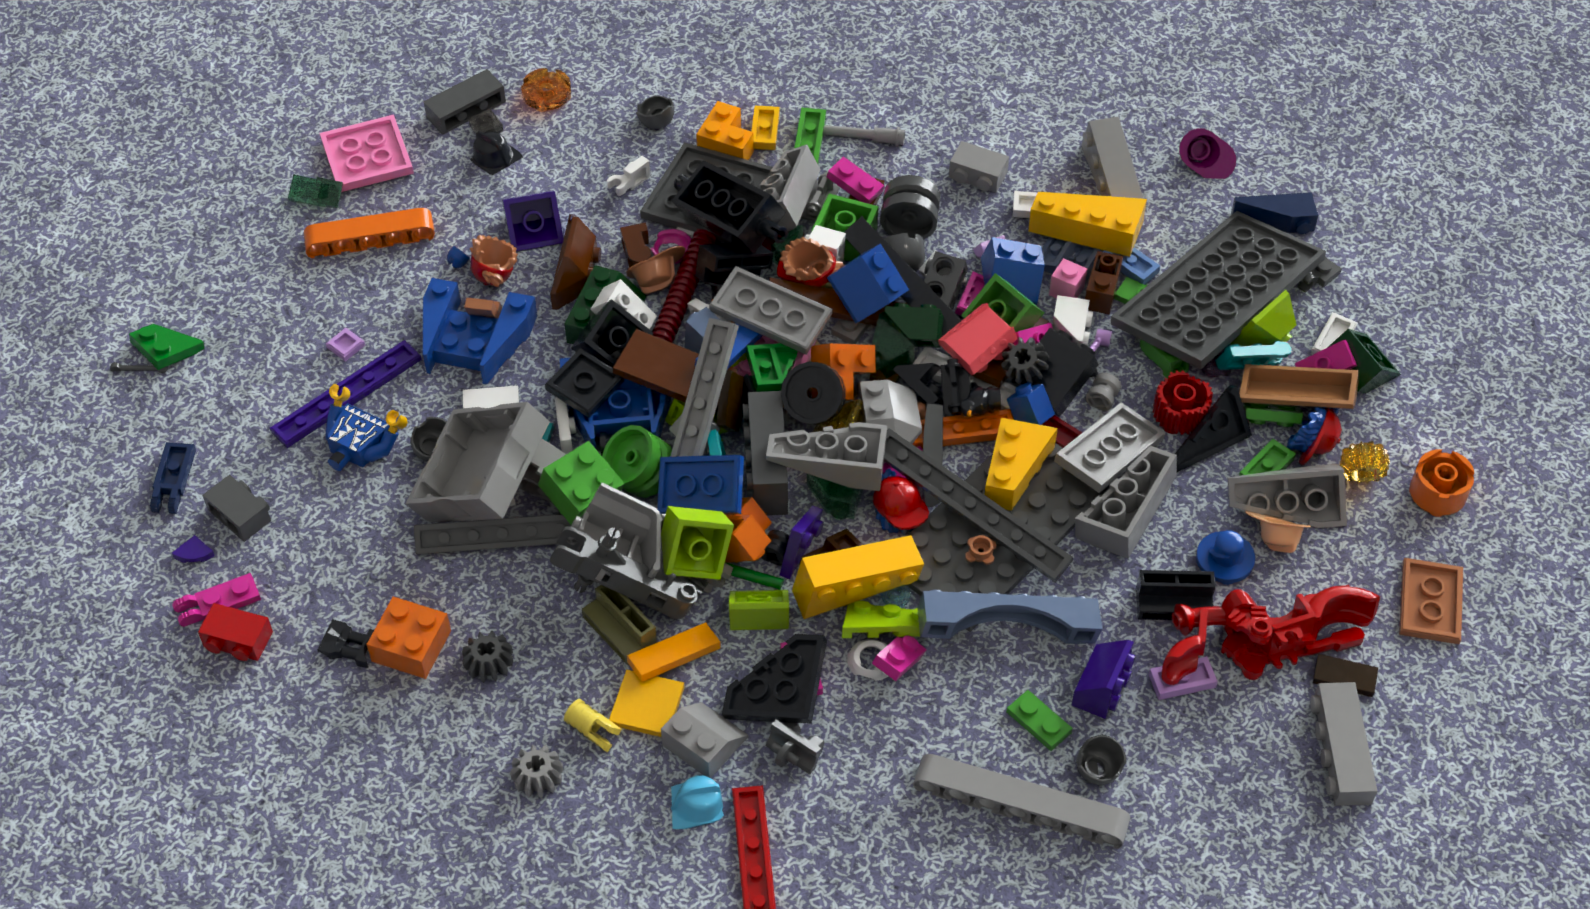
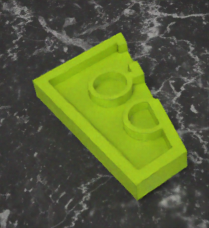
[842,601,920,638]

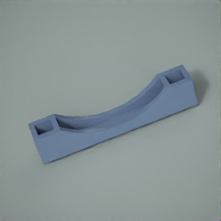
[917,590,1103,644]

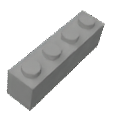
[1310,682,1378,806]

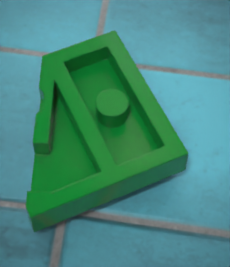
[129,324,204,370]
[746,343,798,392]

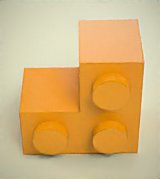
[696,101,754,160]

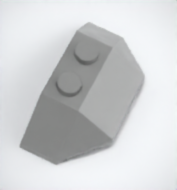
[857,380,922,463]

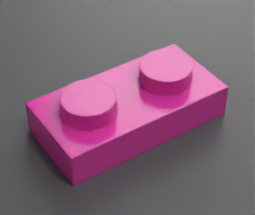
[827,156,884,204]
[872,636,927,681]

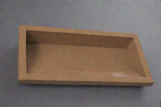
[1239,364,1358,409]

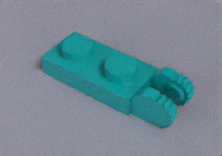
[1215,341,1292,370]

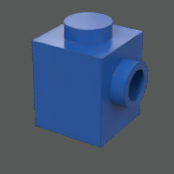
[1006,383,1055,425]

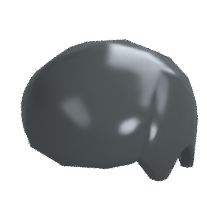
[636,95,675,129]
[410,416,447,462]
[1076,734,1127,786]

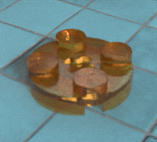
[521,68,571,112]

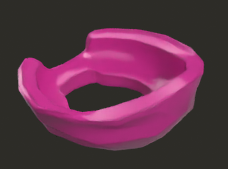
[650,229,691,264]

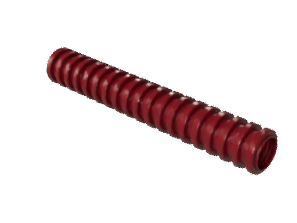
[652,229,716,343]

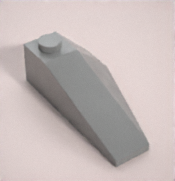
[766,422,887,491]

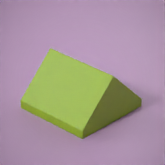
[729,590,789,630]

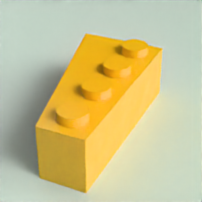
[1028,192,1147,257]
[792,535,924,619]

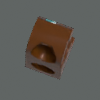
[620,222,651,268]

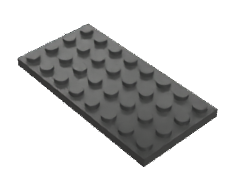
[1111,211,1326,369]
[906,443,1110,632]

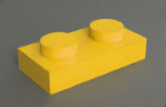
[751,105,780,150]

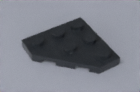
[722,634,827,724]

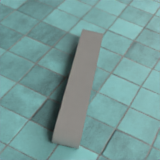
[913,754,1131,849]

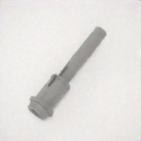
[823,125,905,147]

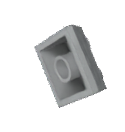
[661,702,749,778]

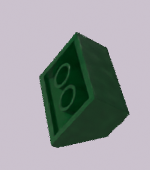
[564,265,646,344]

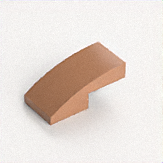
[464,297,502,318]

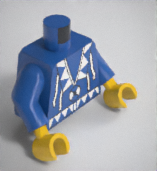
[325,384,408,471]

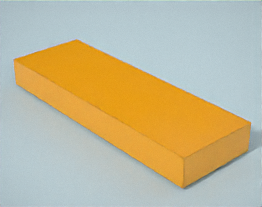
[627,622,721,682]

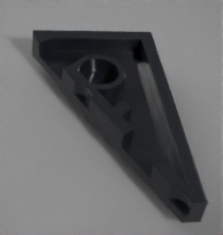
[1175,385,1252,472]

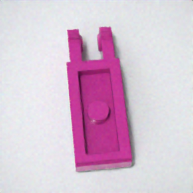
[172,573,261,627]

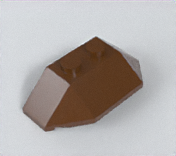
[550,214,601,310]

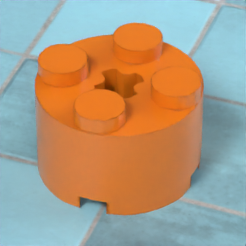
[1409,449,1474,517]

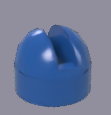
[447,245,470,268]

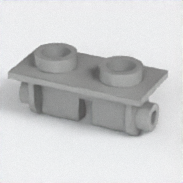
[801,172,840,222]

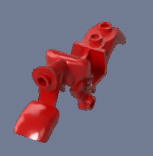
[1161,585,1380,685]

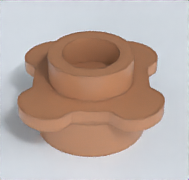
[965,535,996,565]

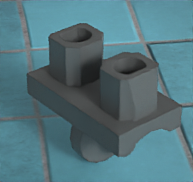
[765,719,825,774]

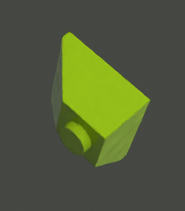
[1230,290,1297,346]

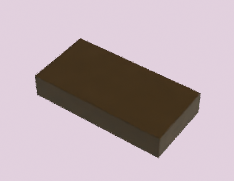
[716,370,744,432]
[1312,654,1378,697]

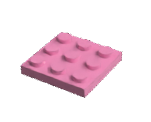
[320,115,414,193]

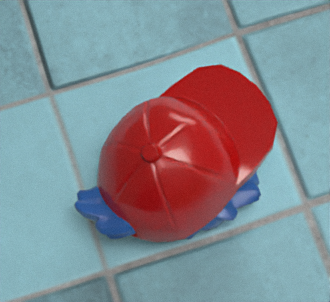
[1287,407,1342,466]
[873,468,929,535]

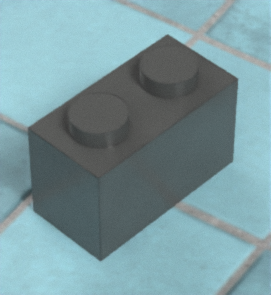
[202,474,271,542]

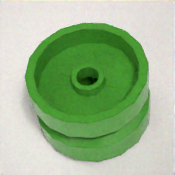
[602,425,672,498]

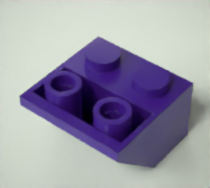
[1071,640,1136,719]

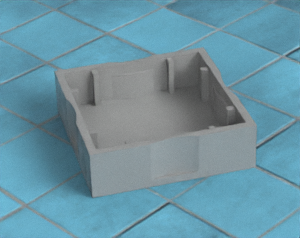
[405,402,550,523]

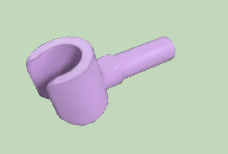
[1090,329,1112,352]

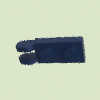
[150,442,196,514]

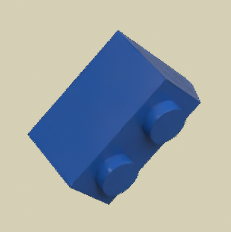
[981,237,1045,305]
[827,244,909,324]

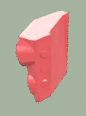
[938,303,1017,376]

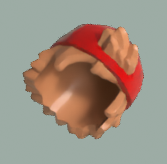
[470,235,518,287]
[777,237,844,287]

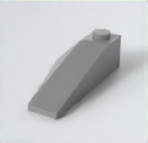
[1227,464,1347,528]

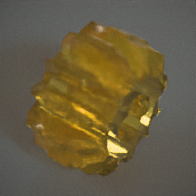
[1340,441,1390,484]

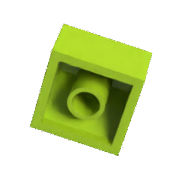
[661,506,734,580]

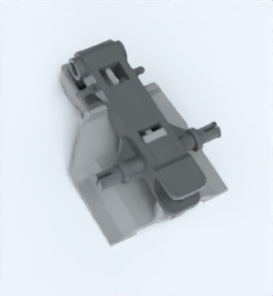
[550,482,733,620]

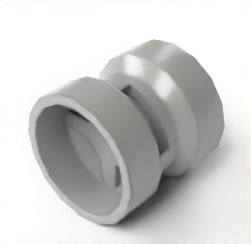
[1086,373,1122,411]

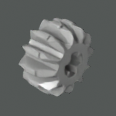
[510,744,564,799]

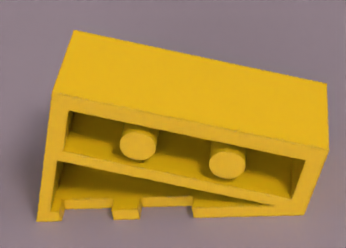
[984,418,1058,511]

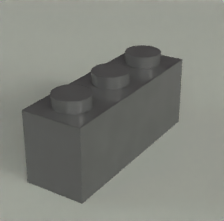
[423,69,506,135]

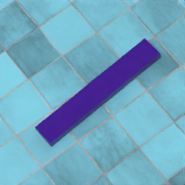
[270,340,422,448]

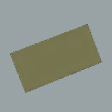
[582,585,657,665]

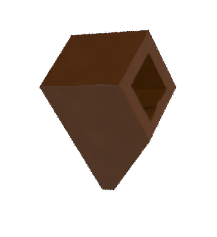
[1085,251,1123,315]

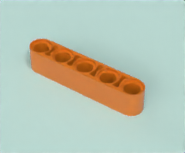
[304,208,435,259]

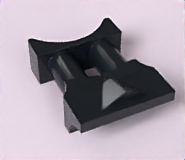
[317,619,374,668]

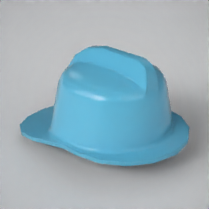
[671,775,724,829]

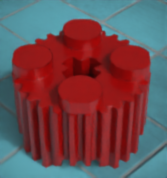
[1152,370,1213,435]

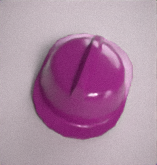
[1179,128,1236,179]

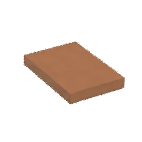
[1399,558,1463,644]

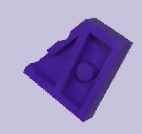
[779,505,824,579]

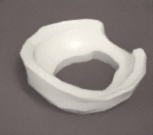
[847,638,888,681]

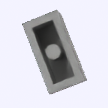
[949,141,1009,193]

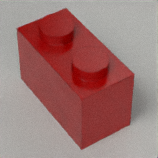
[198,603,273,661]

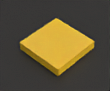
[609,669,685,737]

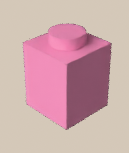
[1049,258,1087,298]

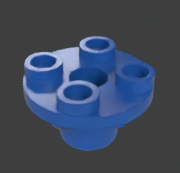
[1196,530,1255,585]

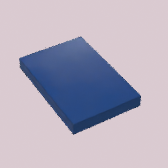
[657,455,744,515]

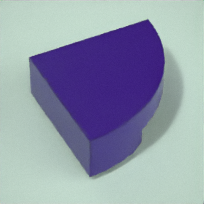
[172,535,215,563]

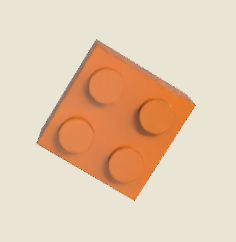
[367,596,451,679]

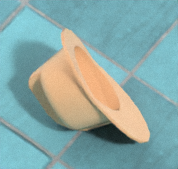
[1245,510,1311,553]

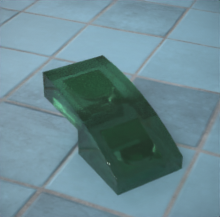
[288,174,343,208]

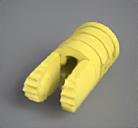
[564,699,622,752]

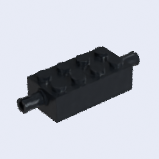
[672,160,788,254]

